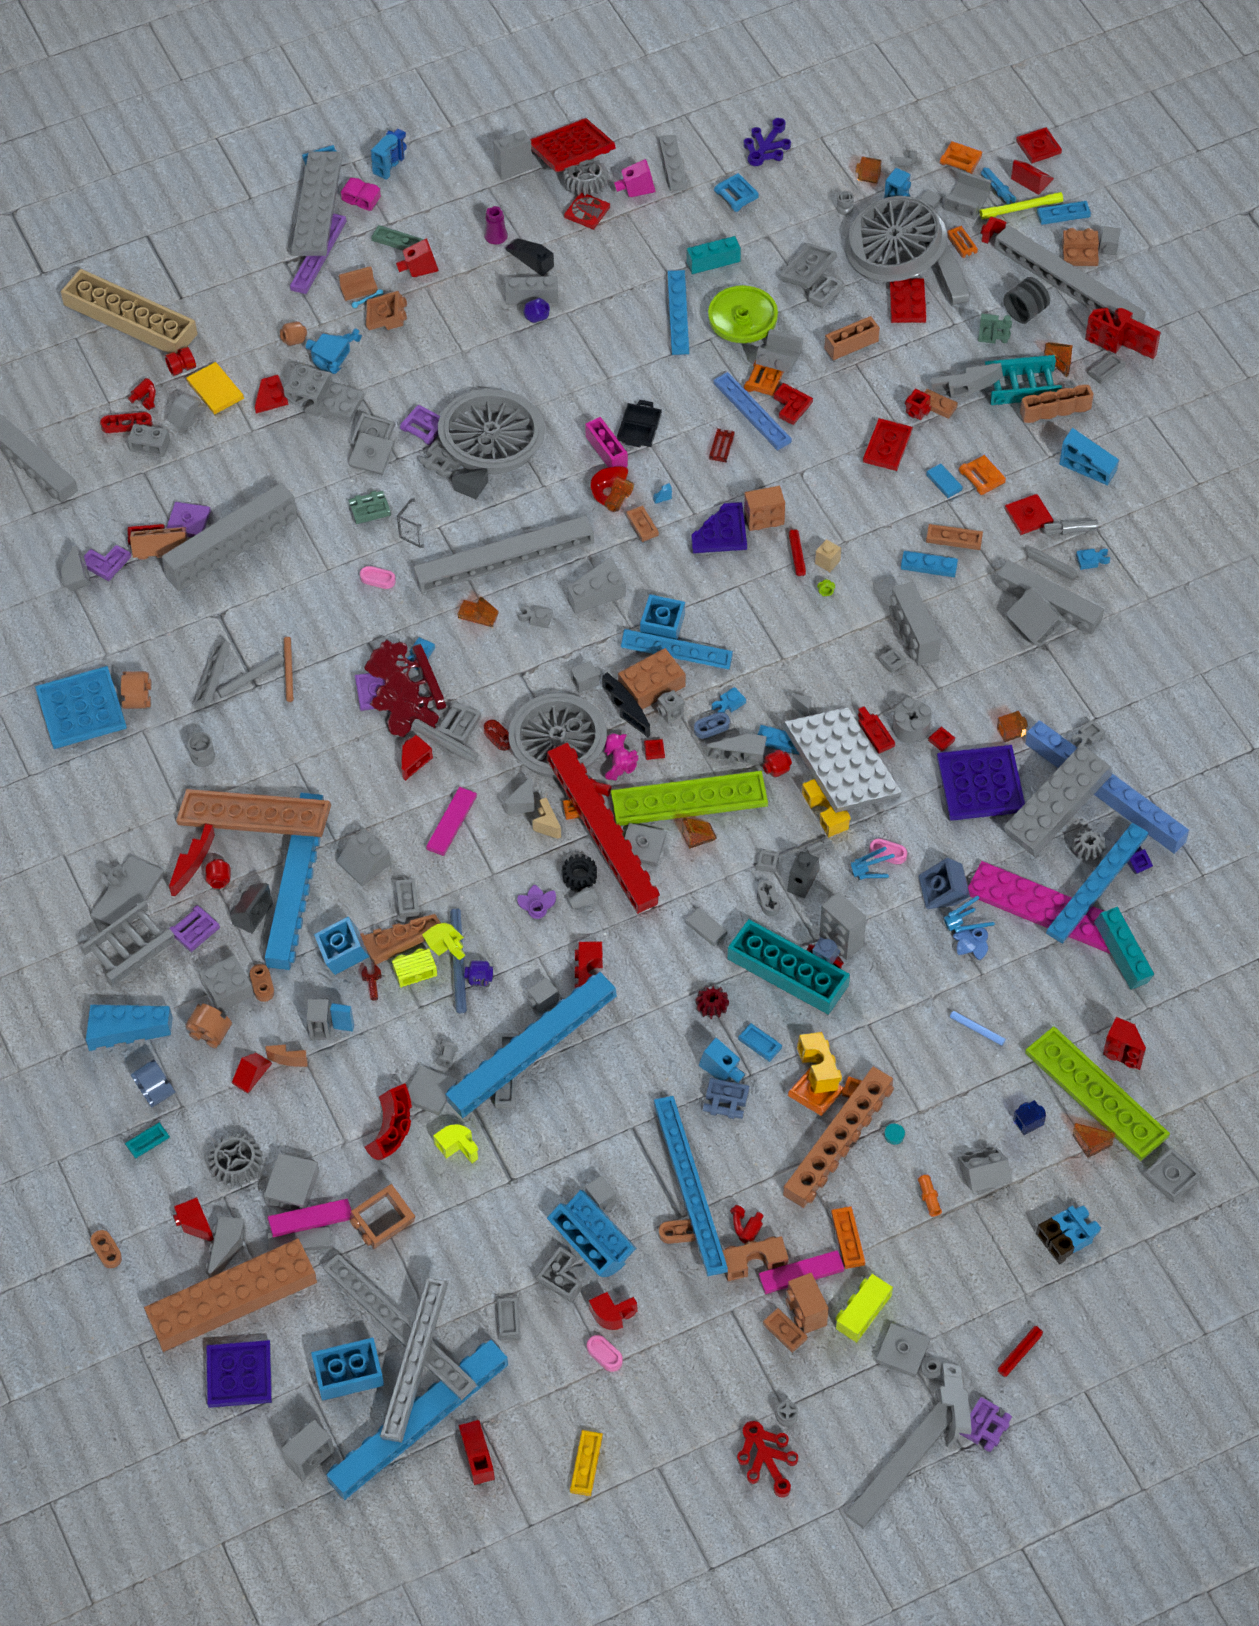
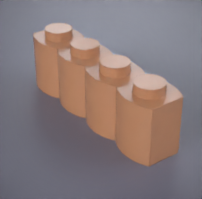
[1020,385,1094,423]

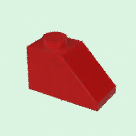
[401,735,433,781]
[173,1197,214,1242]

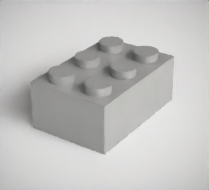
[819,892,866,960]

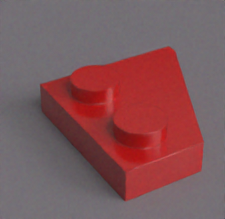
[255,375,289,414]

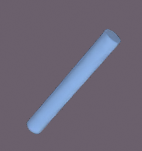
[950,1011,1006,1046]

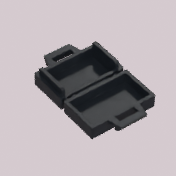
[617,400,662,448]

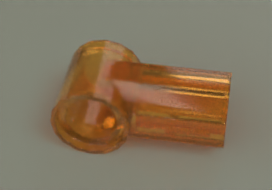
[605,476,634,512]

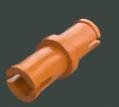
[918,1175,942,1217]

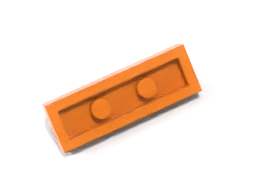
[831,1206,865,1269]

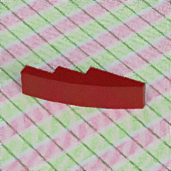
[169,824,215,896]

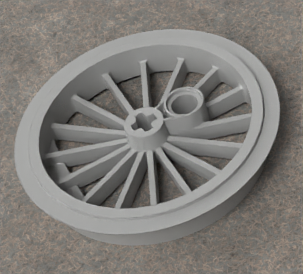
[846,196,948,282]
[438,389,545,474]

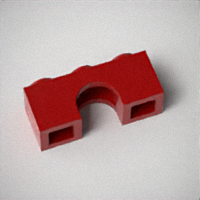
[575,941,603,988]

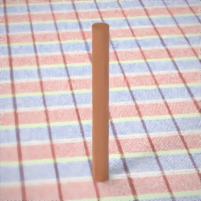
[284,637,294,702]

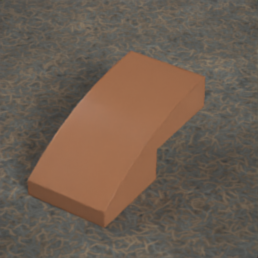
[265,1045,308,1067]

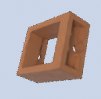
[349,1184,415,1249]

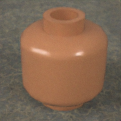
[280,321,307,346]

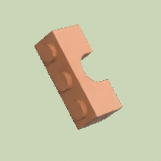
[722,1236,789,1281]

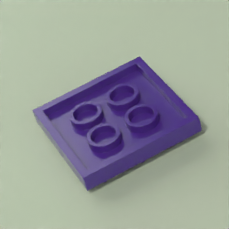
[207,1340,272,1408]

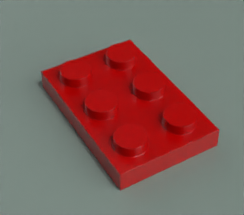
[889,278,926,323]
[863,418,913,471]

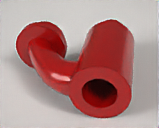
[128,378,156,410]
[730,1205,764,1244]

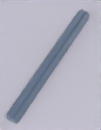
[450,908,467,1014]

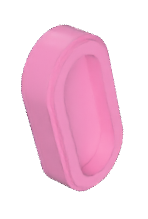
[360,566,396,589]
[869,839,907,864]
[587,1335,623,1372]

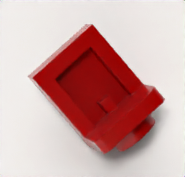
[980,216,1007,244]

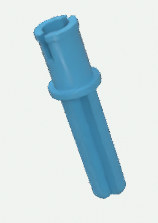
[981,167,1016,204]

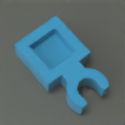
[1076,549,1110,570]
[406,637,435,670]
[712,687,746,713]

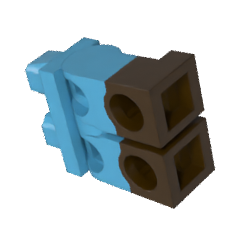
[1036,1205,1101,1264]

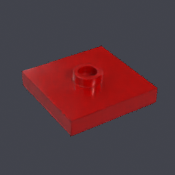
[1004,494,1054,535]

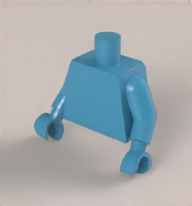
[306,328,362,374]

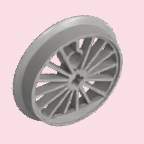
[509,693,607,778]

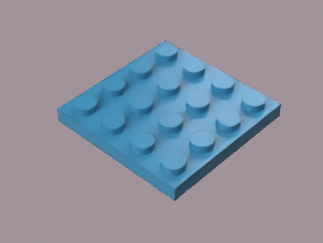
[35,666,127,749]

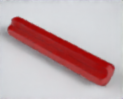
[789,529,806,576]
[998,1326,1043,1377]

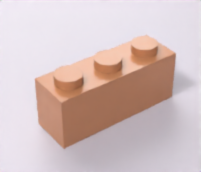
[824,316,880,360]
[130,527,188,560]

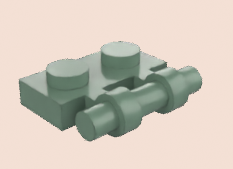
[978,313,1012,344]
[348,491,391,524]

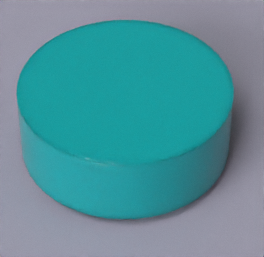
[884,1123,905,1145]

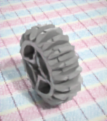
[563,159,609,196]
[208,1133,263,1187]

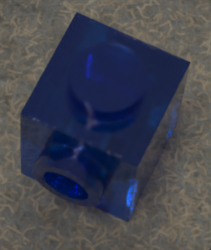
[1013,1100,1046,1135]

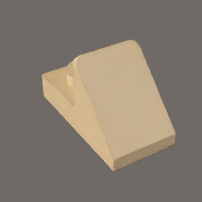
[532,798,561,839]

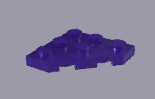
[691,502,747,553]

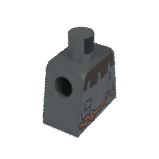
[787,851,820,898]

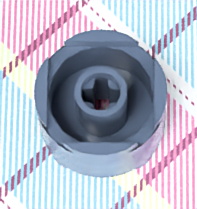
[131,1059,176,1108]

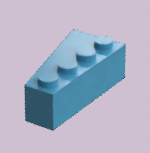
[86,1005,173,1051]

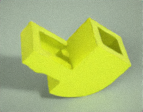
[422,923,466,960]
[433,1124,479,1163]

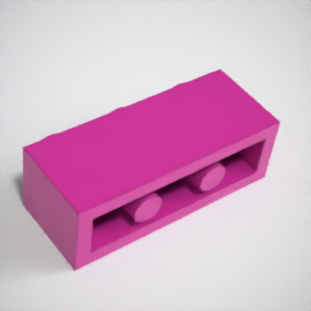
[585,417,628,467]

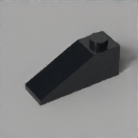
[505,238,554,276]

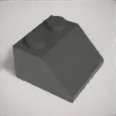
[230,883,273,934]

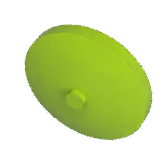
[708,285,778,343]

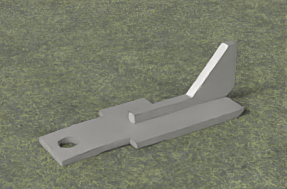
[940,1363,972,1448]

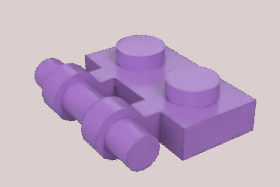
[959,1397,1012,1452]

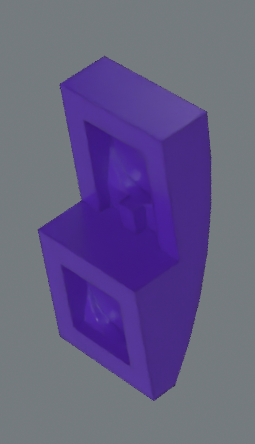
[1115,841,1153,874]

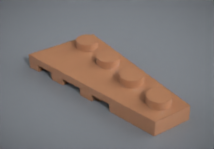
[360,914,441,965]

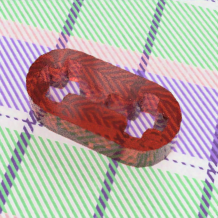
[484,720,511,751]

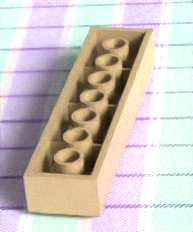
[61,269,197,354]

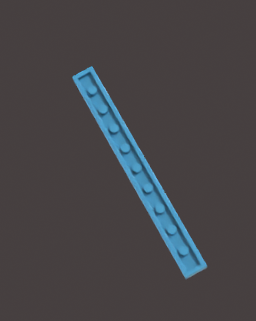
[654,1096,728,1277]

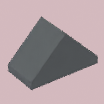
[452,468,488,499]

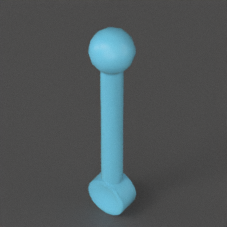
[351,289,383,308]

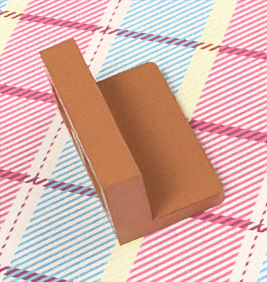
[339,266,378,301]

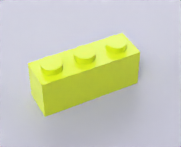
[835,1274,893,1343]

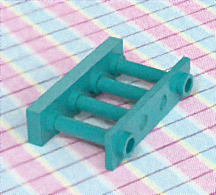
[985,355,1062,405]

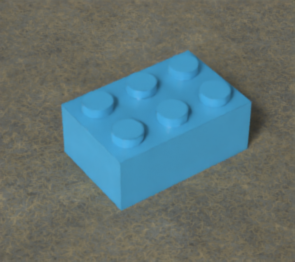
[311,1337,384,1401]

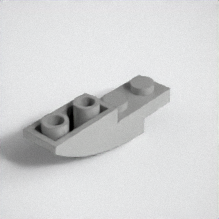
[931,363,1003,398]

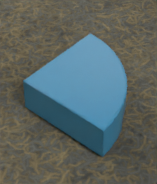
[653,483,672,504]

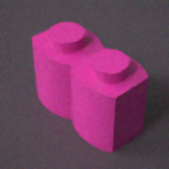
[341,178,381,211]

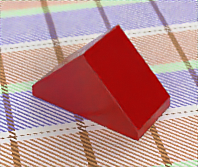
[232,1053,272,1093]

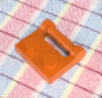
[940,141,982,174]
[744,360,784,396]
[958,455,1006,495]

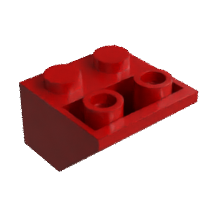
[1103,1017,1146,1070]

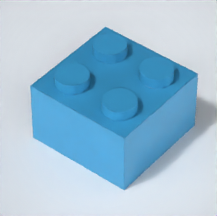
[640,594,685,640]
[314,916,369,975]

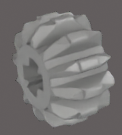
[1072,829,1106,862]

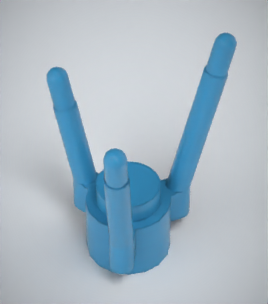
[851,847,895,880]
[943,896,995,933]

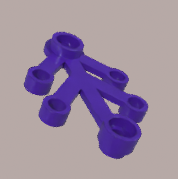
[744,118,791,166]

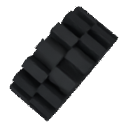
[562,854,597,892]

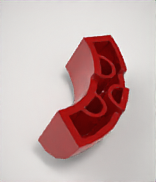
[364,1083,412,1160]

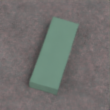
[371,225,424,251]

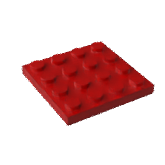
[530,118,616,172]

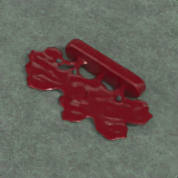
[364,639,446,737]

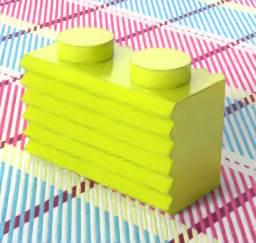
[392,948,437,988]

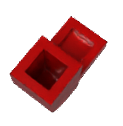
[588,1292,638,1330]

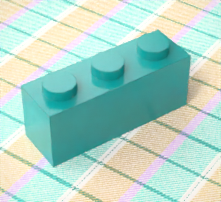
[686,236,741,274]

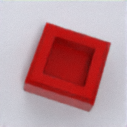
[928,726,955,752]
[644,739,665,760]

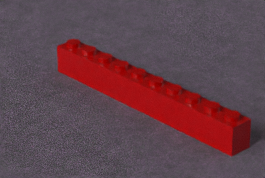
[547,742,660,914]

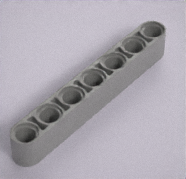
[916,214,969,305]

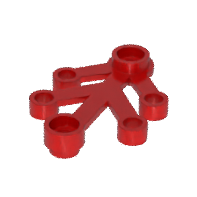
[737,1421,798,1498]

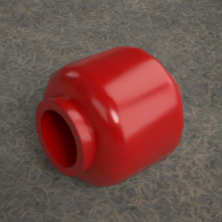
[762,750,792,777]
[205,859,231,889]

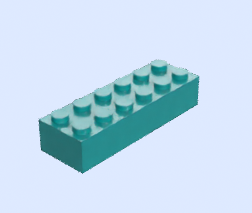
[727,919,850,1015]

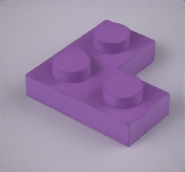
[84,545,131,581]

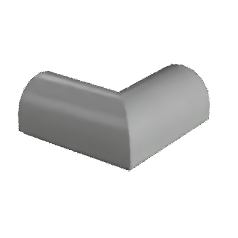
[536,1246,582,1302]

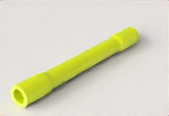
[979,192,1063,220]

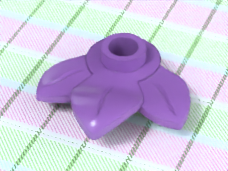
[517,885,556,919]

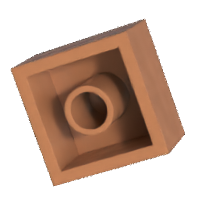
[744,486,785,531]
[785,1272,829,1334]

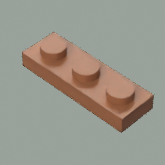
[926,524,983,550]

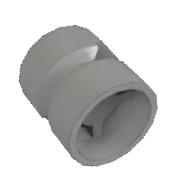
[188,732,215,767]

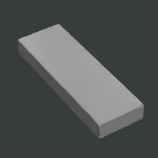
[268,1227,331,1251]

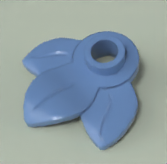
[953,928,988,960]

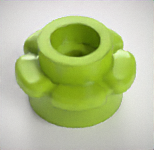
[817,579,835,597]

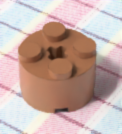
[121,671,152,709]
[185,1003,232,1049]

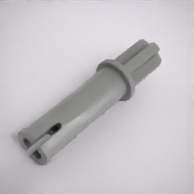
[1043,519,1099,535]

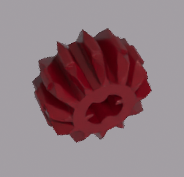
[695,984,729,1019]

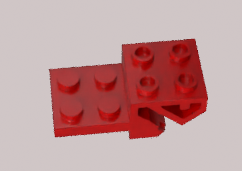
[1085,307,1161,359]

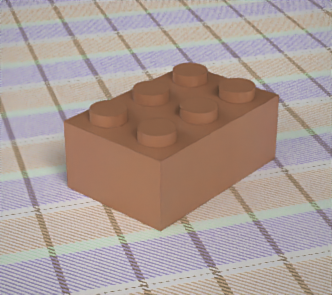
[618,648,686,710]

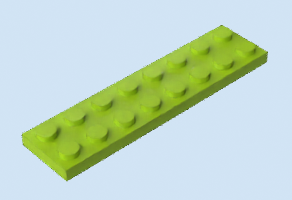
[611,771,768,826]
[1025,1026,1170,1161]

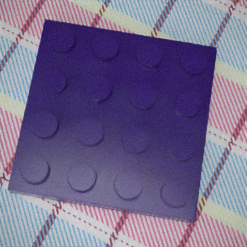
[937,745,1025,821]

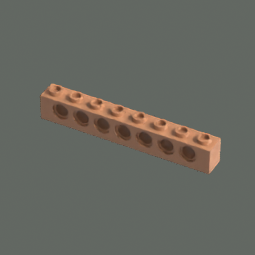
[783,1066,894,1208]

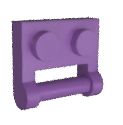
[400,405,440,445]
[169,905,220,952]

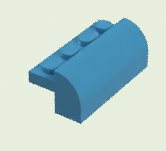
[547,1190,637,1277]

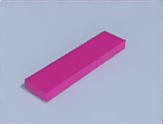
[426,787,477,856]
[268,1198,352,1238]
[759,1250,844,1294]

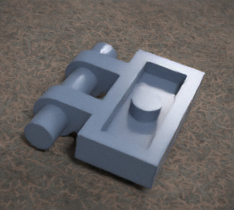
[703,1078,750,1119]

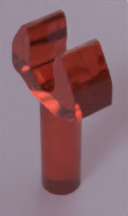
[361,965,382,1001]

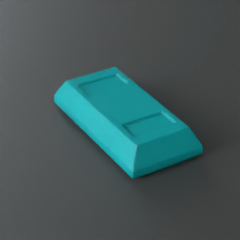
[125,1122,170,1159]

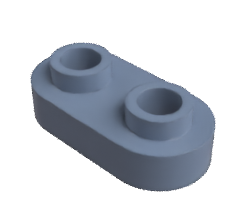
[694,712,730,739]

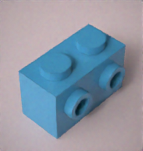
[884,168,911,211]

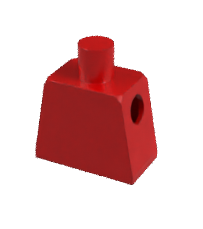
[396,238,439,277]

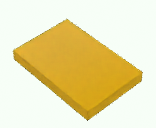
[186,362,244,415]

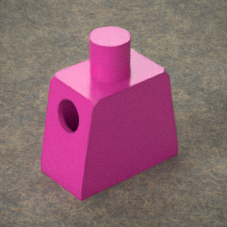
[614,159,656,197]

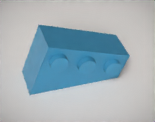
[1059,428,1119,486]

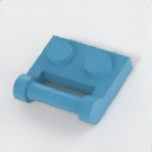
[714,173,759,212]

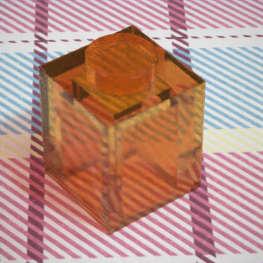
[855,156,882,184]
[997,710,1028,742]

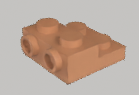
[1062,228,1099,266]
[366,291,407,330]

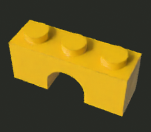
[802,779,851,838]
[797,1032,842,1094]

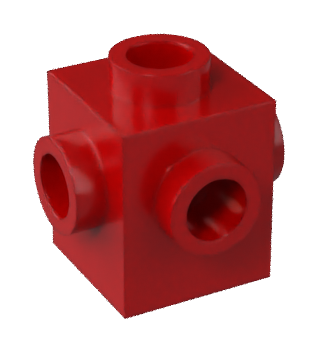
[905,388,932,420]

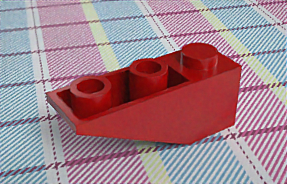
[458,1420,495,1485]

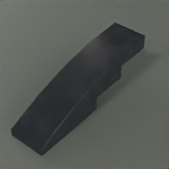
[602,672,650,737]

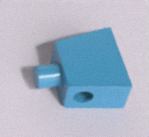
[698,1038,745,1083]

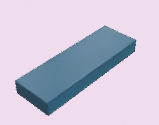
[1037,201,1091,225]

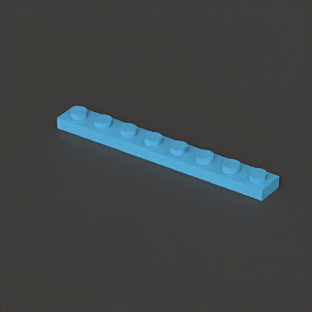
[1046,823,1149,944]

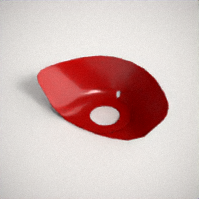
[591,467,628,505]

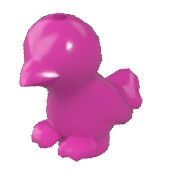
[604,733,639,781]

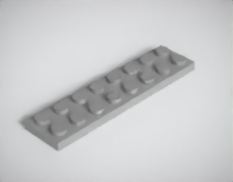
[292,152,343,256]

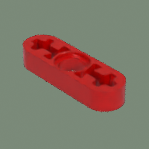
[100,412,153,433]

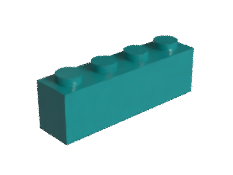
[1094,906,1155,990]

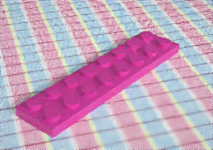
[968,861,1126,954]

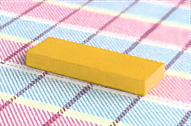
[570,1430,603,1496]

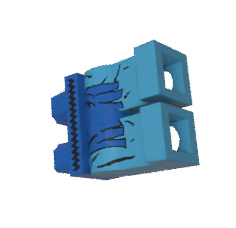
[371,129,407,180]

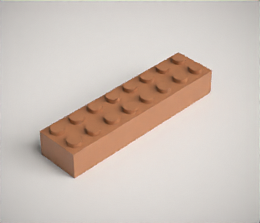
[144,1238,317,1352]

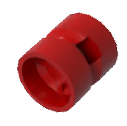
[164,346,196,376]

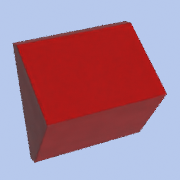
[1011,160,1054,195]

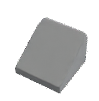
[792,694,812,717]

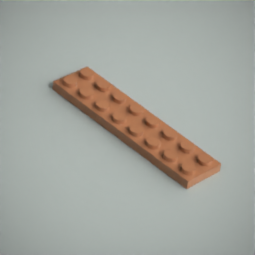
[176,789,331,837]

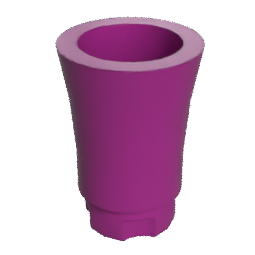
[484,206,508,245]

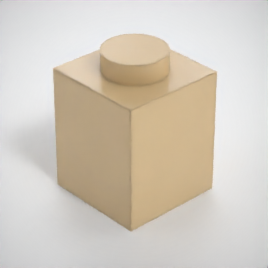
[815,539,841,573]

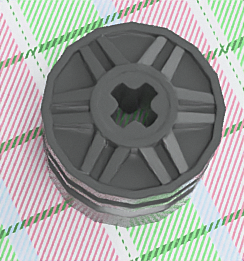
[1003,277,1050,324]

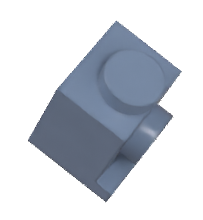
[813,937,841,965]

